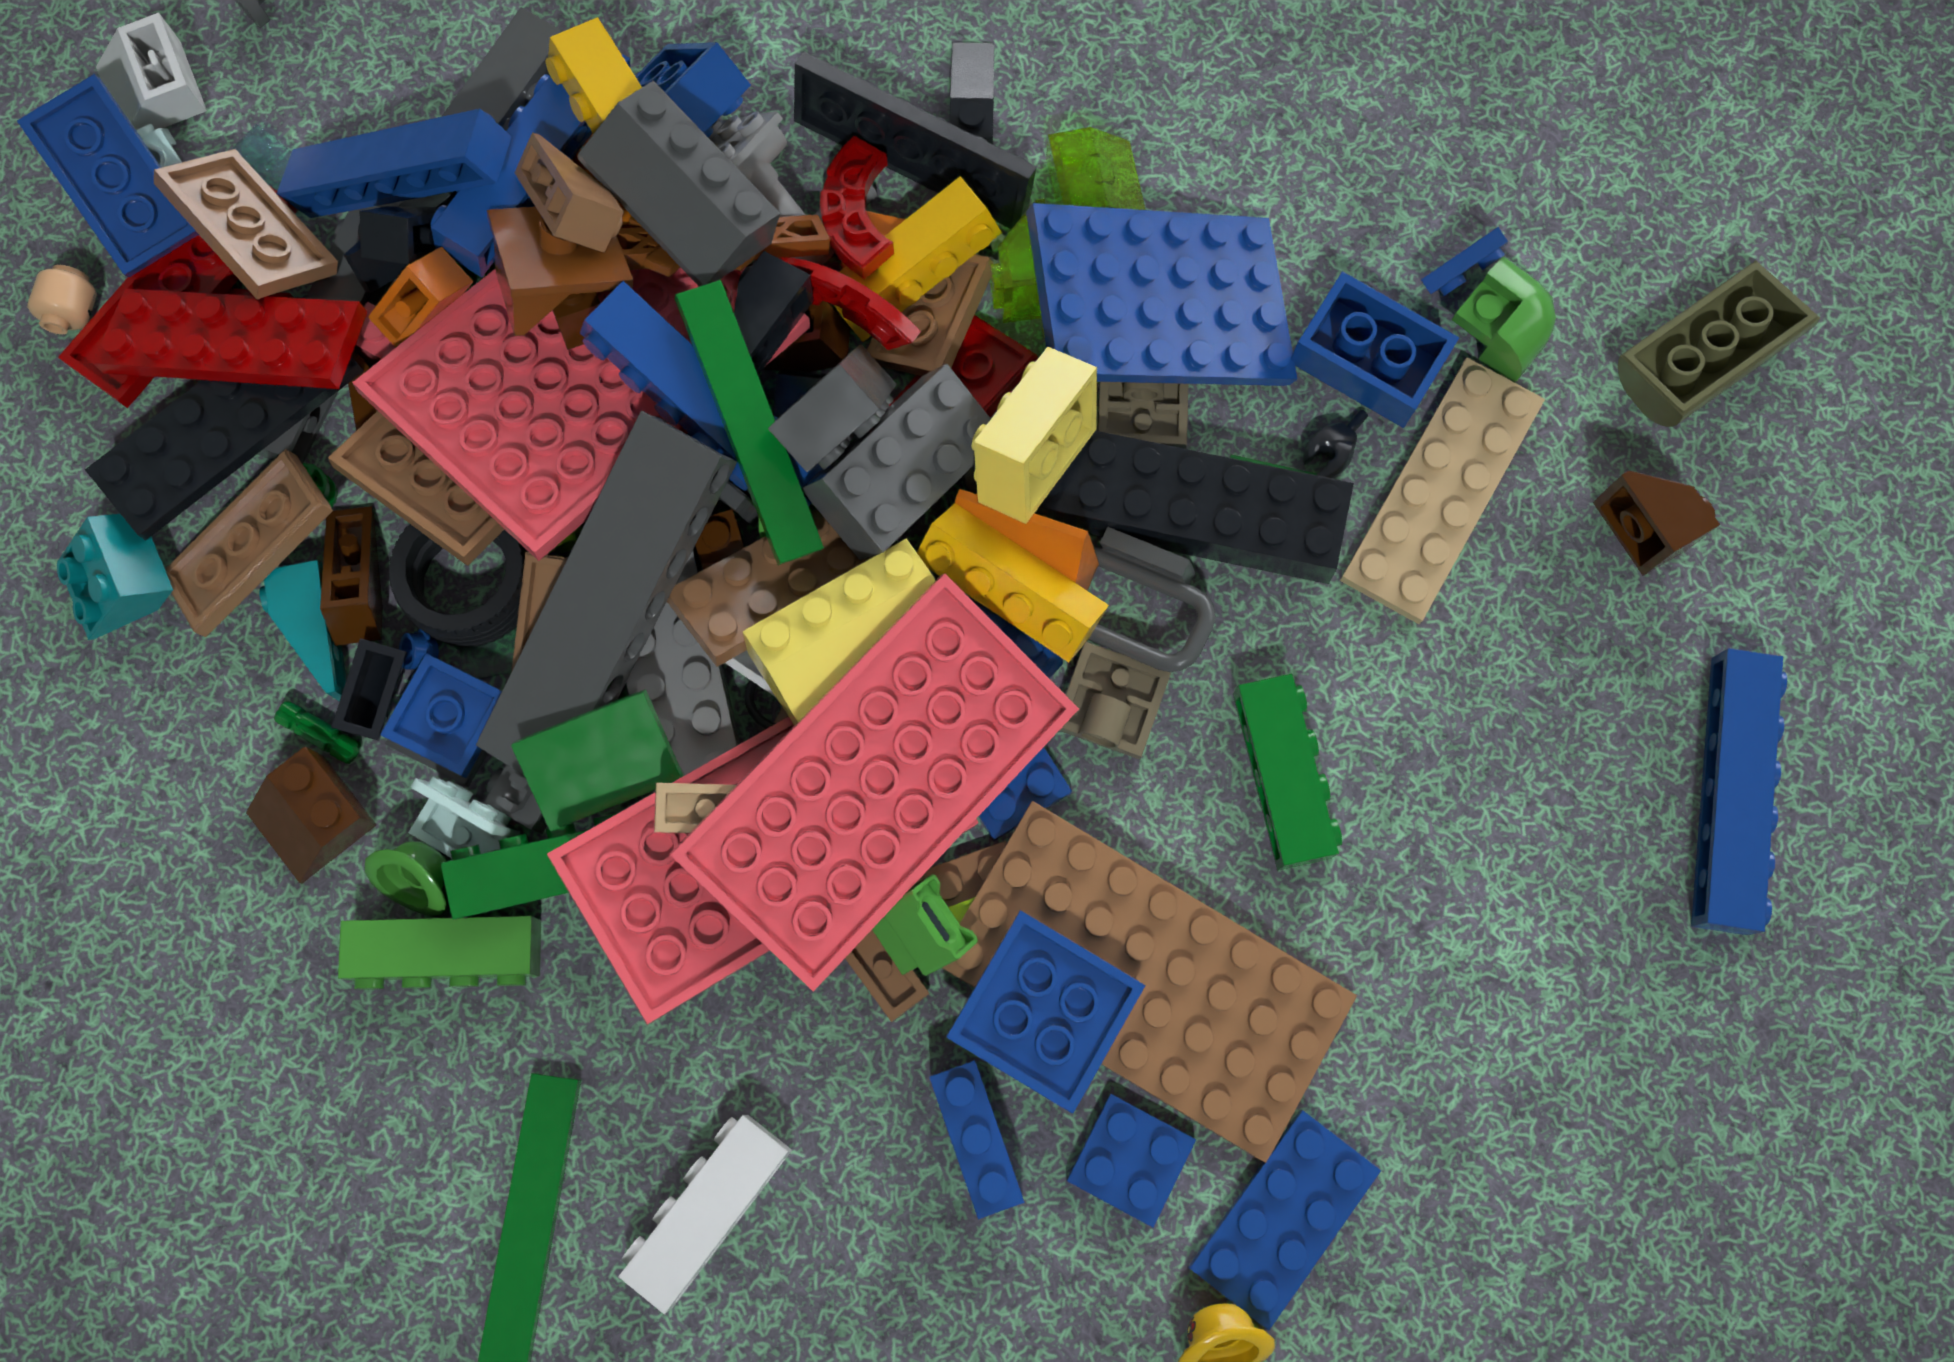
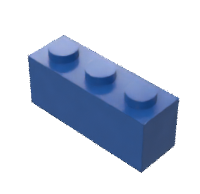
[929,1060,1025,1220]

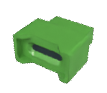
[872,874,978,976]

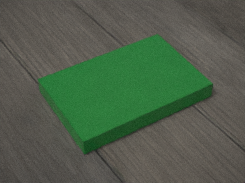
[511,689,684,831]

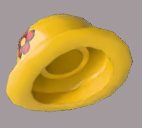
[1178,1303,1275,1362]

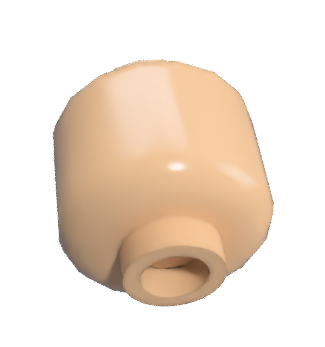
[27,265,97,335]

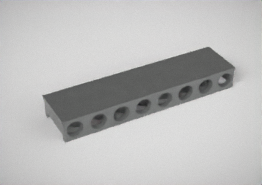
[476,411,738,775]

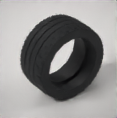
[389,524,528,647]

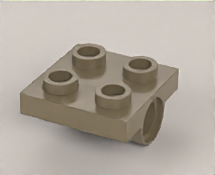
[1097,382,1189,449]
[1059,642,1171,760]

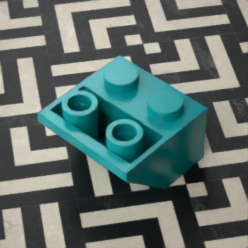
[57,514,173,640]

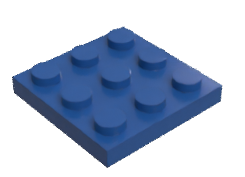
[946,910,1146,1114]

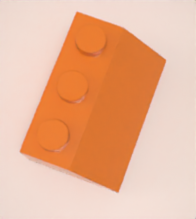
[955,489,1099,591]

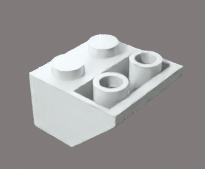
[96,13,207,130]

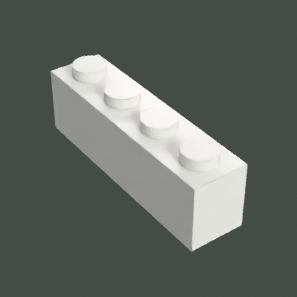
[618,1115,792,1314]

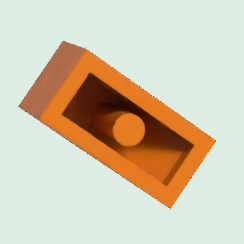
[368,247,473,348]

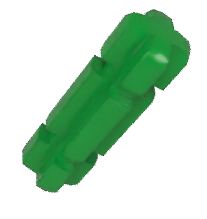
[274,701,361,764]

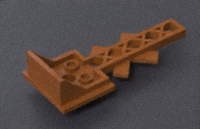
[487,207,830,336]

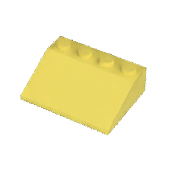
[743,538,935,725]

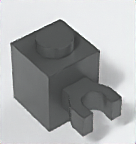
[484,765,547,834]

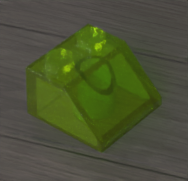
[1046,127,1146,210]
[990,198,1046,323]

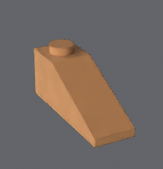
[514,132,624,253]

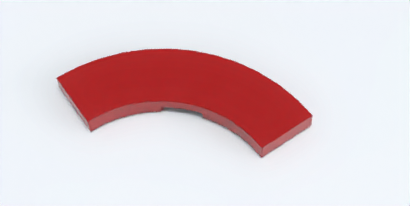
[820,136,894,280]
[778,257,921,350]

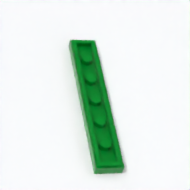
[674,280,824,566]
[478,1073,581,1362]

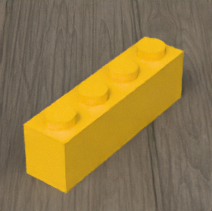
[545,17,642,134]
[834,176,1002,342]
[917,503,1109,663]

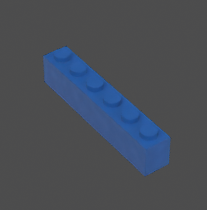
[431,52,630,277]
[277,108,512,218]
[580,281,823,507]
[1691,648,1787,935]

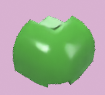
[1452,256,1556,383]

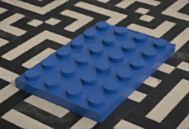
[1026,203,1297,386]

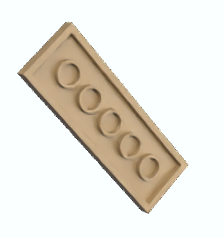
[1340,357,1545,624]

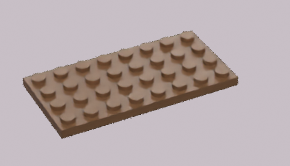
[942,801,1357,1163]

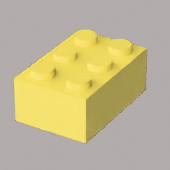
[971,347,1097,524]

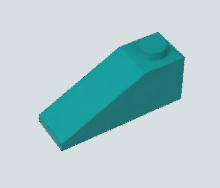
[259,560,347,701]

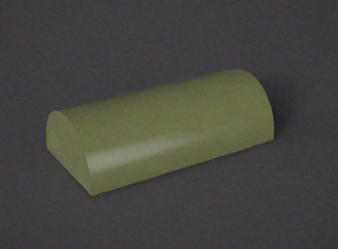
[1618,260,1820,427]

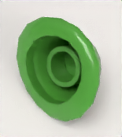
[364,841,446,916]

